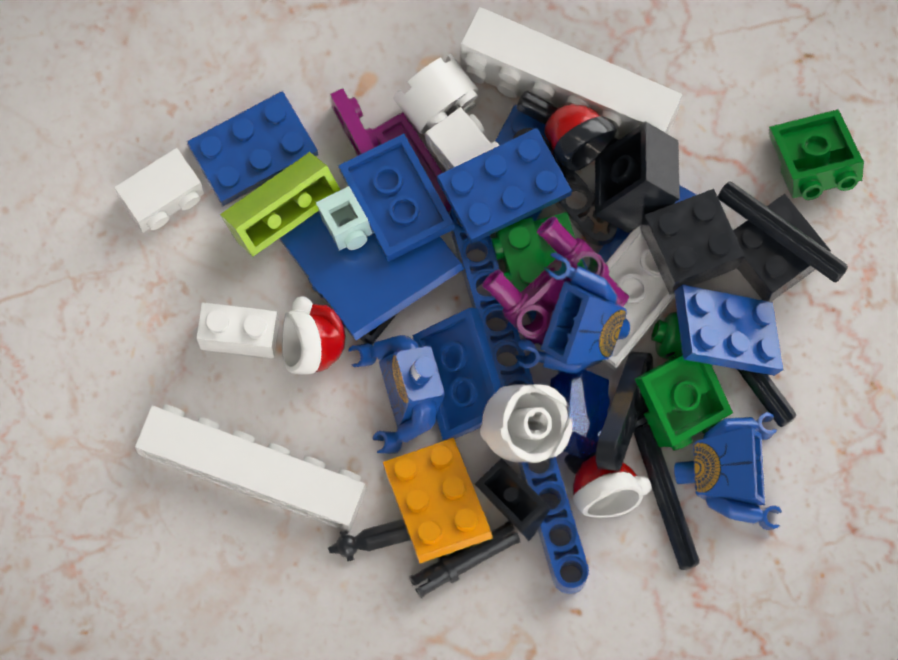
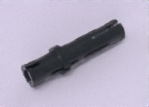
[409,521,520,598]

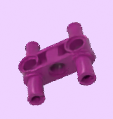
[482,216,629,347]

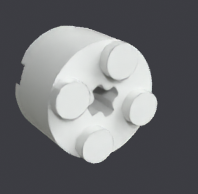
[394,54,478,134]
[480,384,572,462]

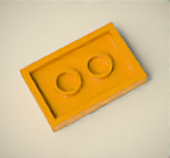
[383,438,492,563]

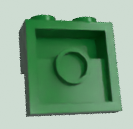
[769,109,864,200]
[491,212,585,292]
[635,353,733,451]

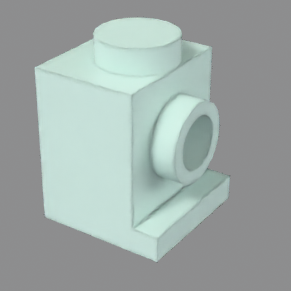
[316,186,372,251]

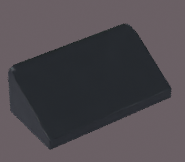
[474,458,551,541]

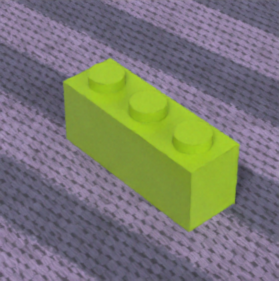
[220,152,341,257]

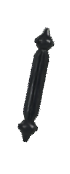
[328,519,411,561]

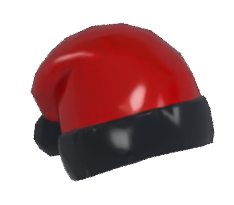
[544,104,617,171]

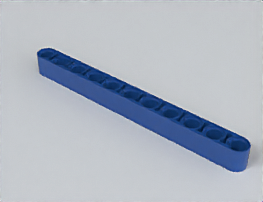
[450,209,589,594]

